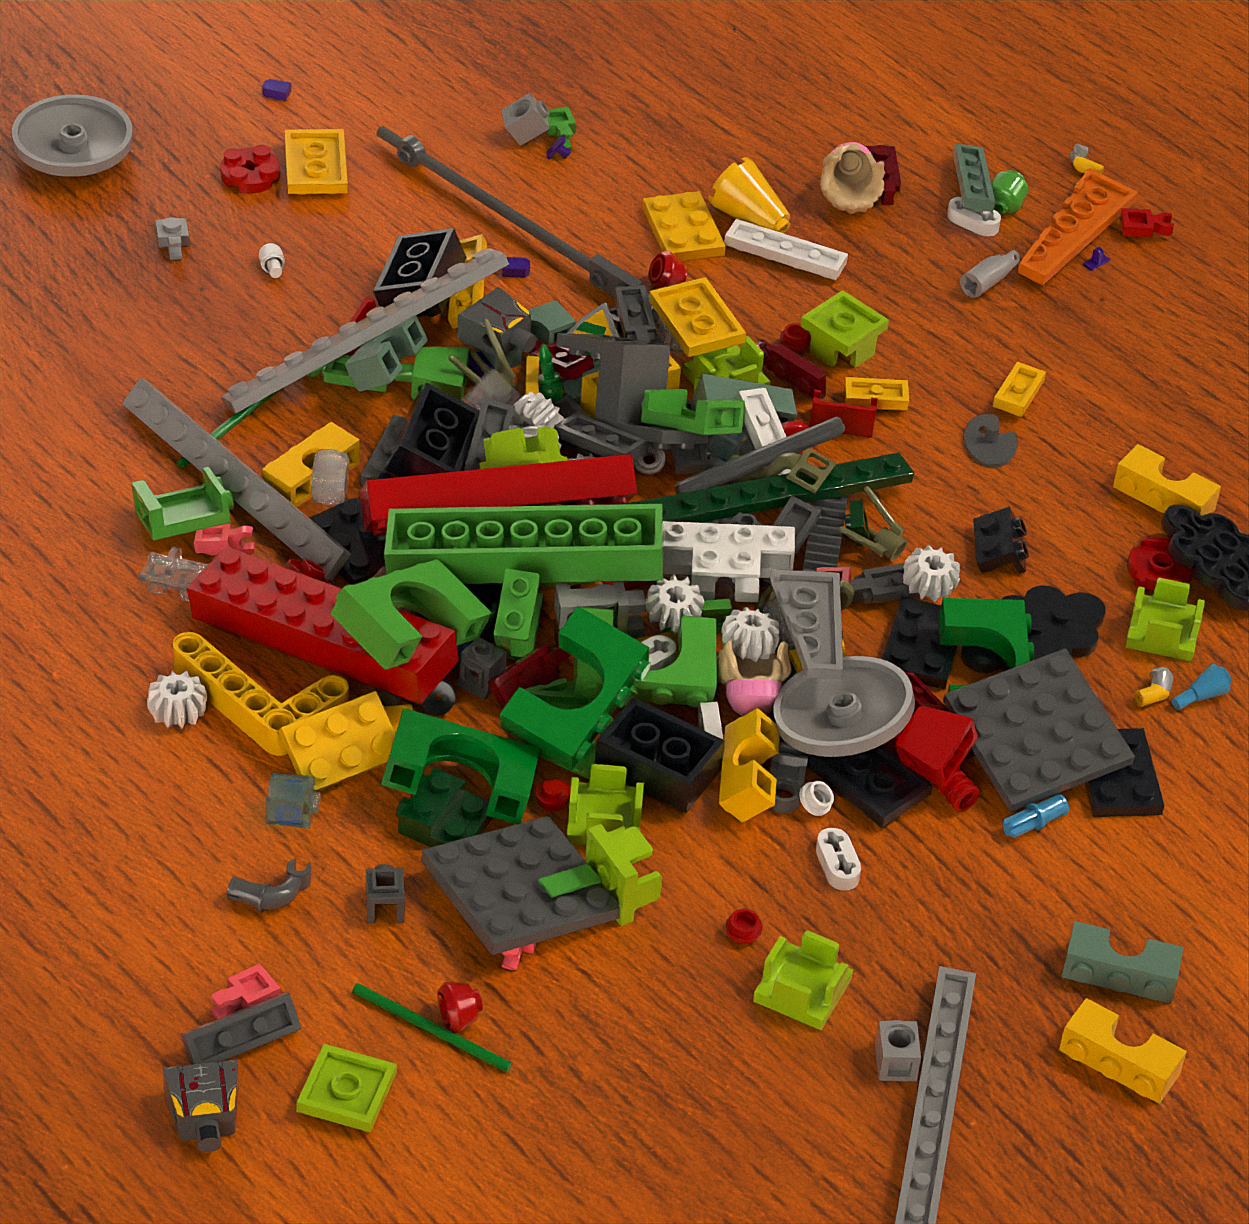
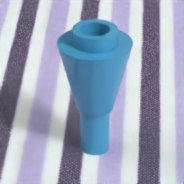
[1171,663,1231,711]

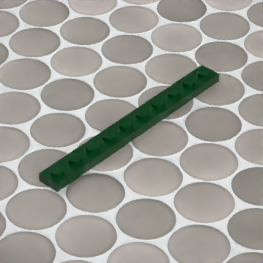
[626,453,915,523]

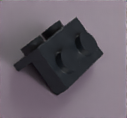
[973,506,1029,574]

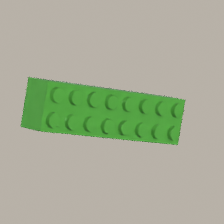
[384,504,664,584]

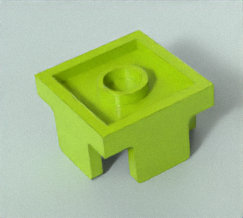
[800,290,889,368]
[683,336,770,385]
[479,426,568,469]
[1125,578,1205,662]
[567,764,644,846]
[585,823,662,926]
[753,930,853,1030]

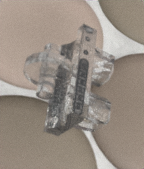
[139,547,208,601]

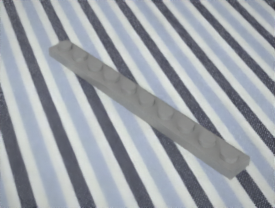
[221,248,509,413]
[122,378,351,581]
[895,966,976,1224]

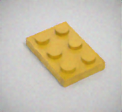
[285,129,348,195]
[642,191,726,261]
[649,277,746,357]
[278,691,395,796]

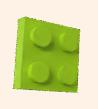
[297,1044,397,1133]

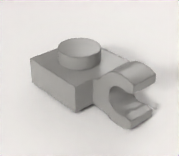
[155,217,189,260]

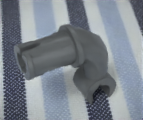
[227,858,311,912]

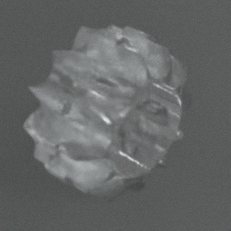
[311,449,349,506]

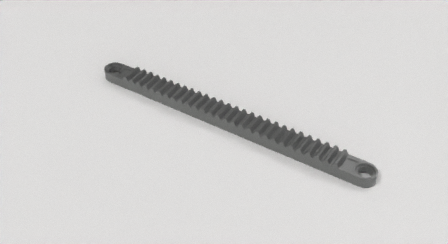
[770,495,848,813]

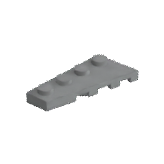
[770,569,843,680]

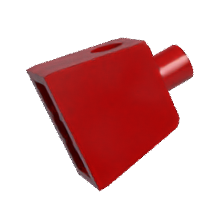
[894,706,978,789]

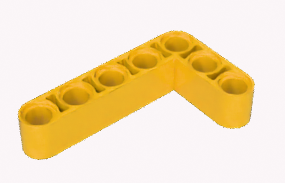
[173,632,349,756]

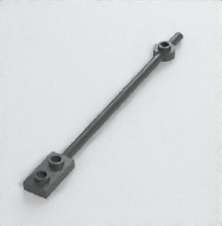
[377,126,643,298]

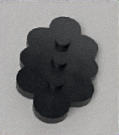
[1161,505,1249,610]
[961,585,1106,673]

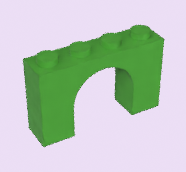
[331,559,492,670]
[573,607,717,707]

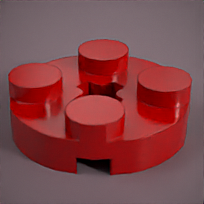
[220,145,280,193]
[1127,537,1193,592]

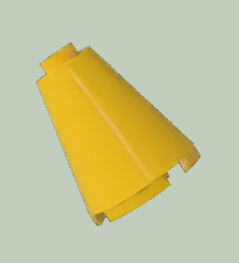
[708,157,790,234]

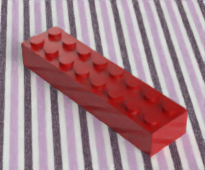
[359,454,637,536]
[187,546,459,704]

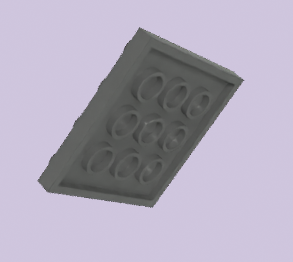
[943,648,1135,812]
[421,816,620,955]

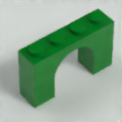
[938,598,1034,712]
[500,606,651,771]
[381,708,540,825]

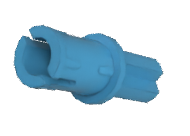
[1002,794,1069,838]

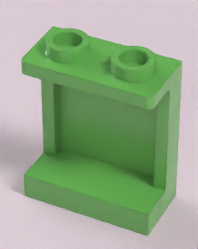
[641,389,745,435]
[131,467,234,540]
[494,569,544,660]

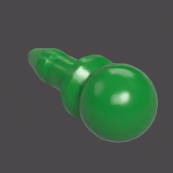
[538,344,565,401]

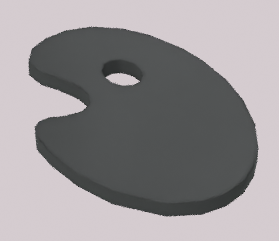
[964,414,1017,468]

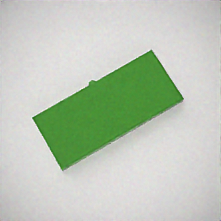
[538,864,602,898]

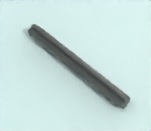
[674,417,845,494]

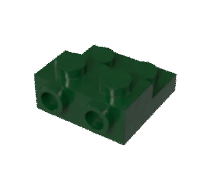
[396,767,493,847]

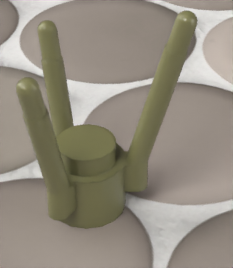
[448,319,517,401]
[838,486,908,561]

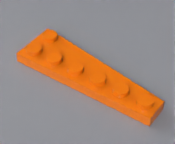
[1018,168,1138,285]

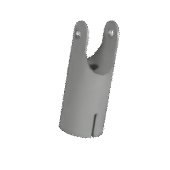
[960,250,1020,298]

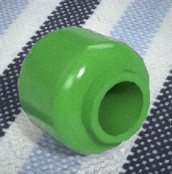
[991,170,1029,214]

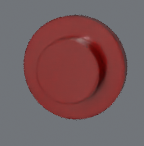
[780,323,811,352]
[535,778,571,812]
[725,909,763,944]

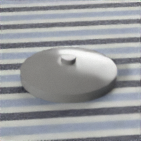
[12,94,133,177]
[773,656,915,757]

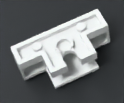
[663,521,795,602]

